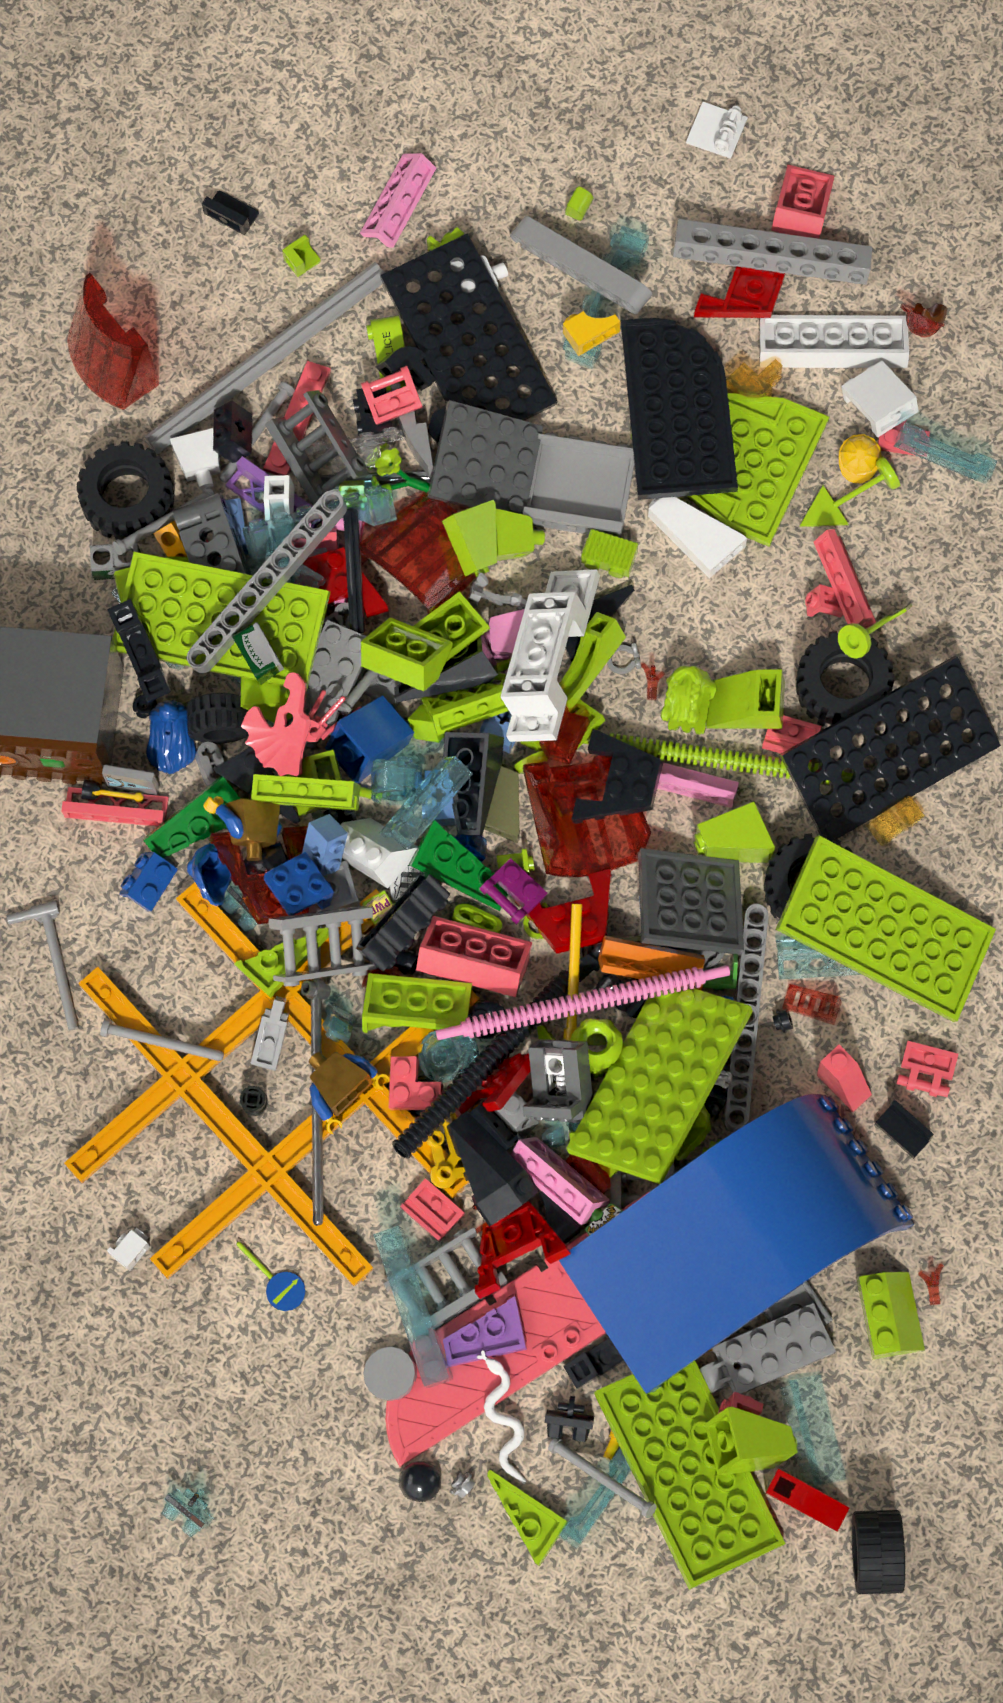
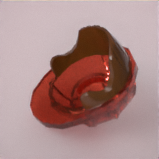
[900,303,948,338]

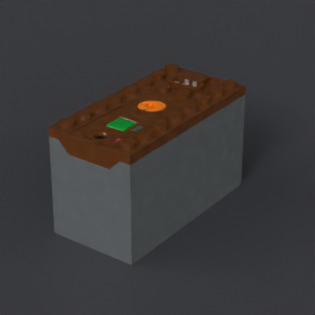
[0,627,124,786]

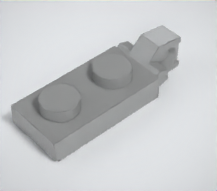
[251,996,289,1071]

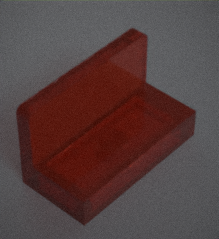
[539,706,590,764]

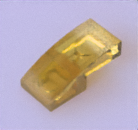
[866,796,925,846]

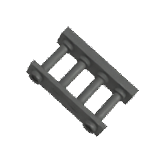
[265,390,369,506]

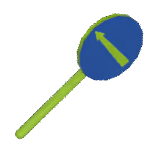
[236,1242,305,1311]

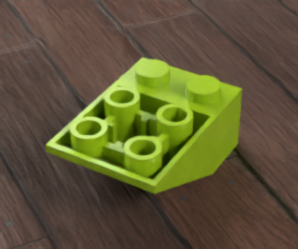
[706,669,785,729]

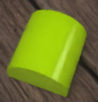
[565,186,594,221]

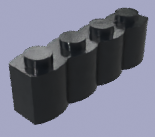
[356,871,450,971]

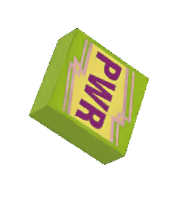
[362,890,393,925]

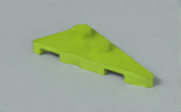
[234,927,329,998]
[487,1470,569,1566]

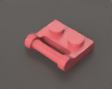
[361,366,423,425]

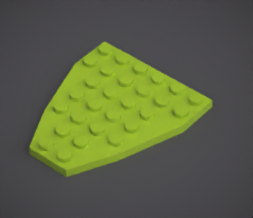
[631,393,830,547]

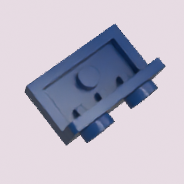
[119,852,178,912]

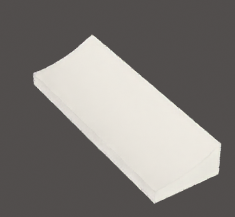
[760,315,909,368]

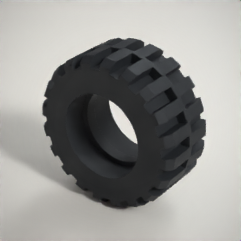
[77,441,175,540]
[796,631,895,727]
[764,833,853,919]

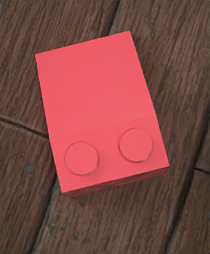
[771,165,835,239]

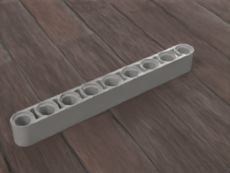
[187,490,347,673]
[724,904,768,1133]

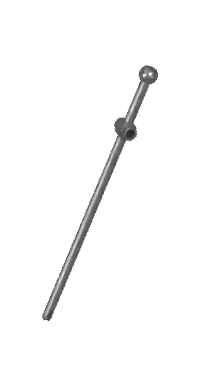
[301,925,331,1226]

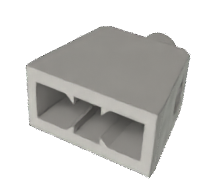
[494,1092,539,1140]

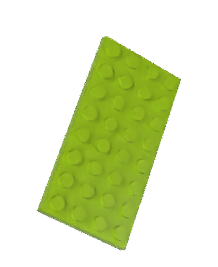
[113,552,330,691]
[775,836,996,1022]
[566,986,753,1184]
[594,1361,786,1590]

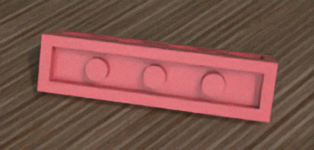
[814,529,876,628]
[61,787,169,827]

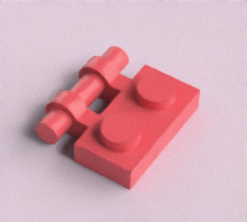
[897,1041,958,1097]

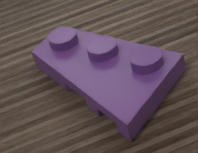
[443,1296,527,1367]

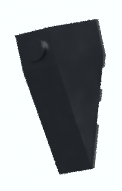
[394,634,498,702]
[443,732,504,836]
[447,1111,539,1227]

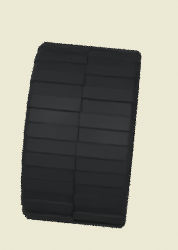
[852,1510,906,1595]

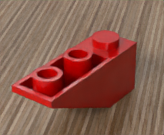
[765,1469,850,1532]

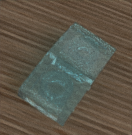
[322,1002,353,1043]
[542,1121,580,1147]

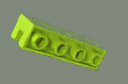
[251,774,361,811]

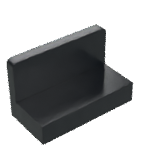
[202,190,259,236]
[875,1099,934,1159]

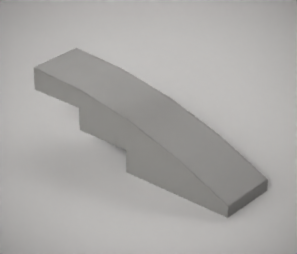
[390,383,433,478]

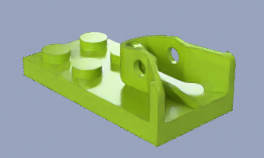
[362,973,472,1033]

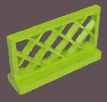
[420,658,511,735]

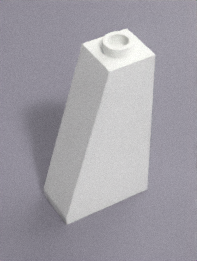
[648,497,747,579]

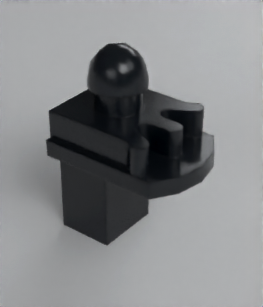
[568,943,602,982]
[704,1084,727,1118]

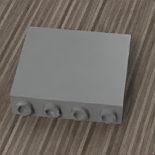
[523,433,634,538]

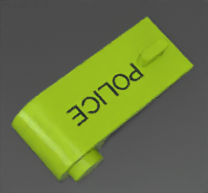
[366,315,406,391]

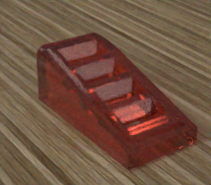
[782,984,842,1025]

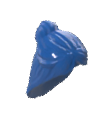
[146,700,196,774]
[187,843,235,906]

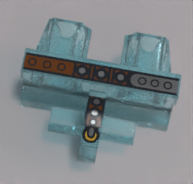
[221,886,268,932]
[162,1488,214,1537]

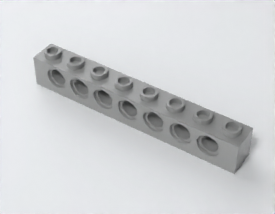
[673,219,872,285]

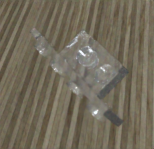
[306,427,406,475]

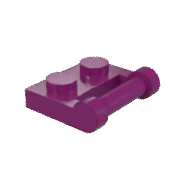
[479,858,548,925]

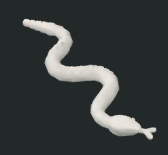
[477,1350,527,1484]

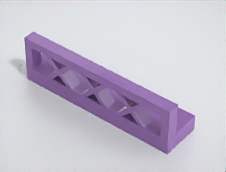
[226,456,322,529]

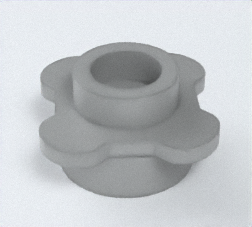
[450,1472,475,1498]

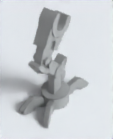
[467,573,527,610]

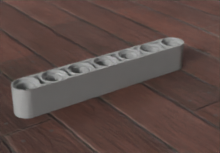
[510,216,652,314]

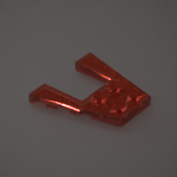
[209,826,309,924]

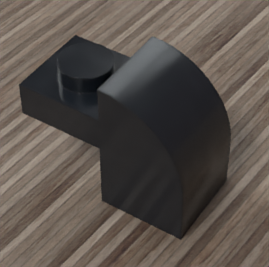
[376,346,436,391]

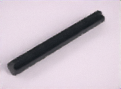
[343,508,365,634]

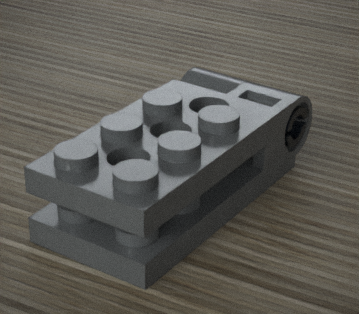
[173,493,251,575]

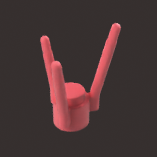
[308,690,362,741]

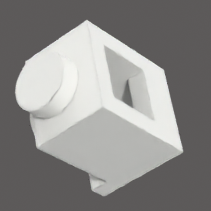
[107,1228,150,1271]

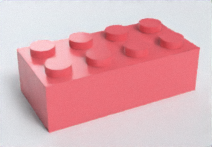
[416,916,532,997]

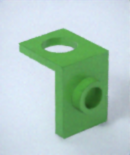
[702,954,738,990]

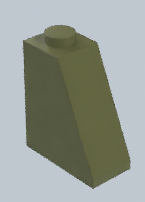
[484,764,520,843]

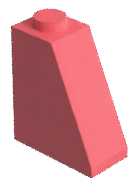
[817,1044,872,1112]

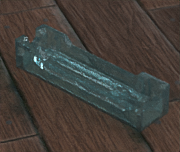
[894,422,997,484]
[559,1448,631,1550]

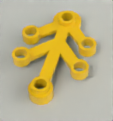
[427,1104,479,1189]

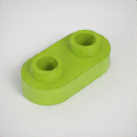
[452,904,502,933]

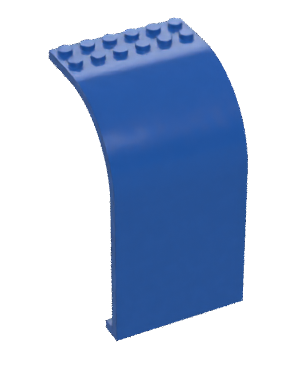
[559,1094,915,1394]

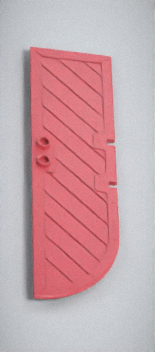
[385,1191,650,1467]

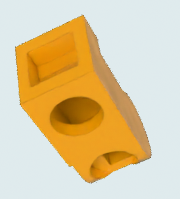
[153,521,187,557]

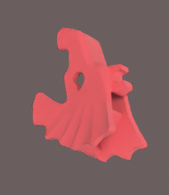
[241,672,320,776]

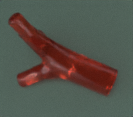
[641,663,665,700]
[918,1264,944,1305]

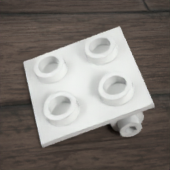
[686,102,748,159]

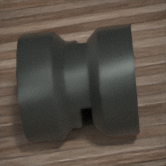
[240,1086,268,1116]

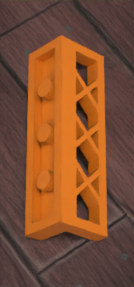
[598,936,705,991]

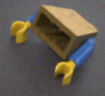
[203,796,282,861]
[309,1052,390,1134]

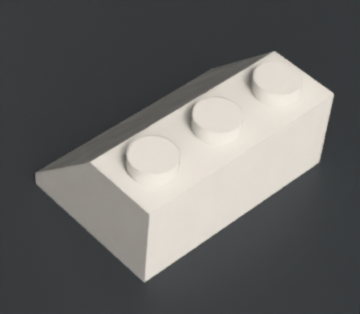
[340,818,418,888]

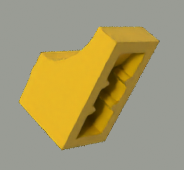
[563,311,620,356]

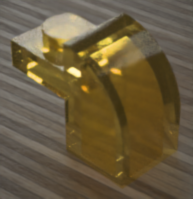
[726,359,783,399]

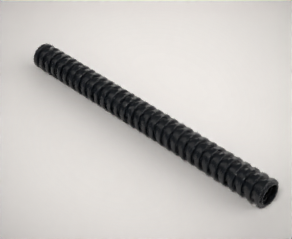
[392,970,569,1159]

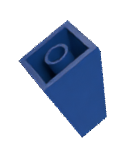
[325,696,415,784]

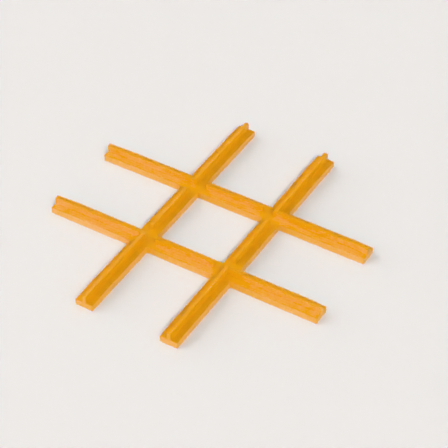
[64,882,480,1287]

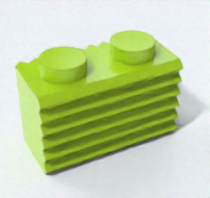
[581,529,638,578]

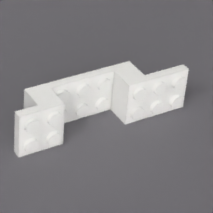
[501,569,600,742]

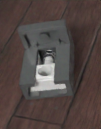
[523,1039,593,1123]

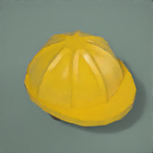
[839,434,882,484]

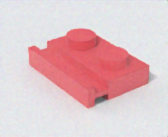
[762,715,822,762]
[400,1178,465,1243]

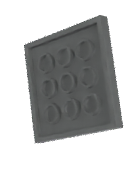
[427,400,543,515]
[638,848,744,955]

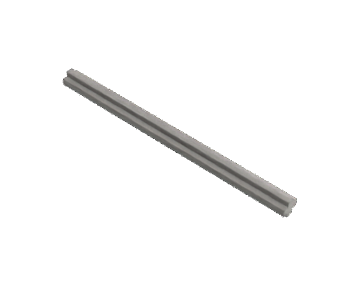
[144,262,385,454]

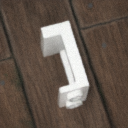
[841,361,919,437]

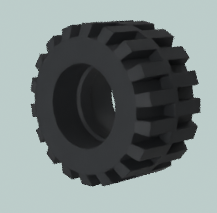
[187,693,249,744]

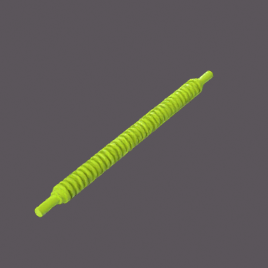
[583,733,853,785]

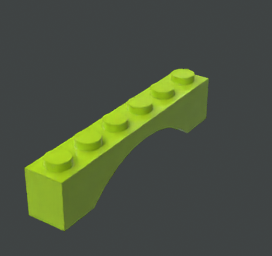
[519,612,626,752]

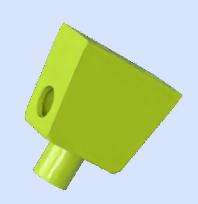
[496,509,545,561]

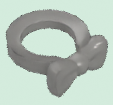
[607,643,641,674]

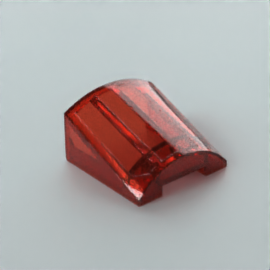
[67,273,159,410]
[360,492,476,614]
[523,755,651,877]

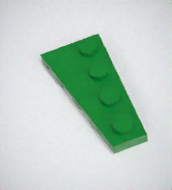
[142,776,241,858]
[409,819,508,911]

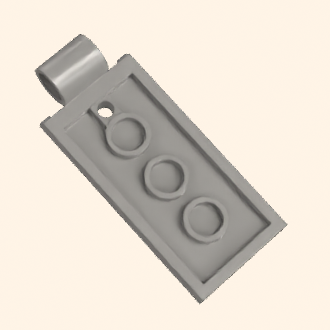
[292,620,367,749]
[700,1303,836,1394]

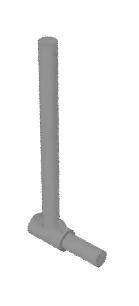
[6,900,78,1031]

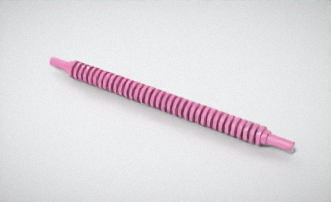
[435,965,730,1040]

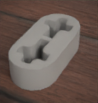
[195,742,227,787]

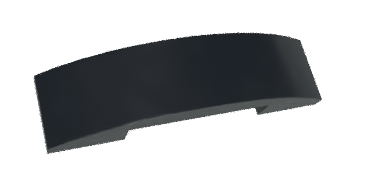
[107,599,171,702]
[563,1338,624,1389]

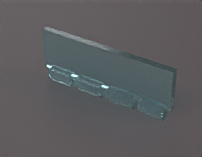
[780,1374,846,1487]

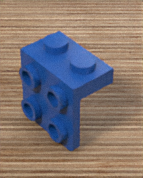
[264,852,334,916]

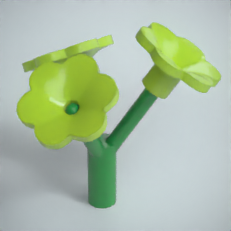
[367,443,430,507]

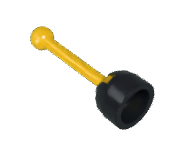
[81,779,144,803]

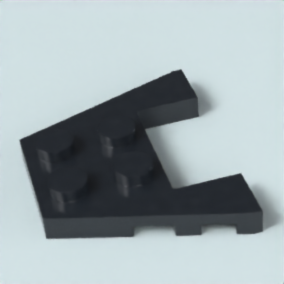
[571,729,663,824]

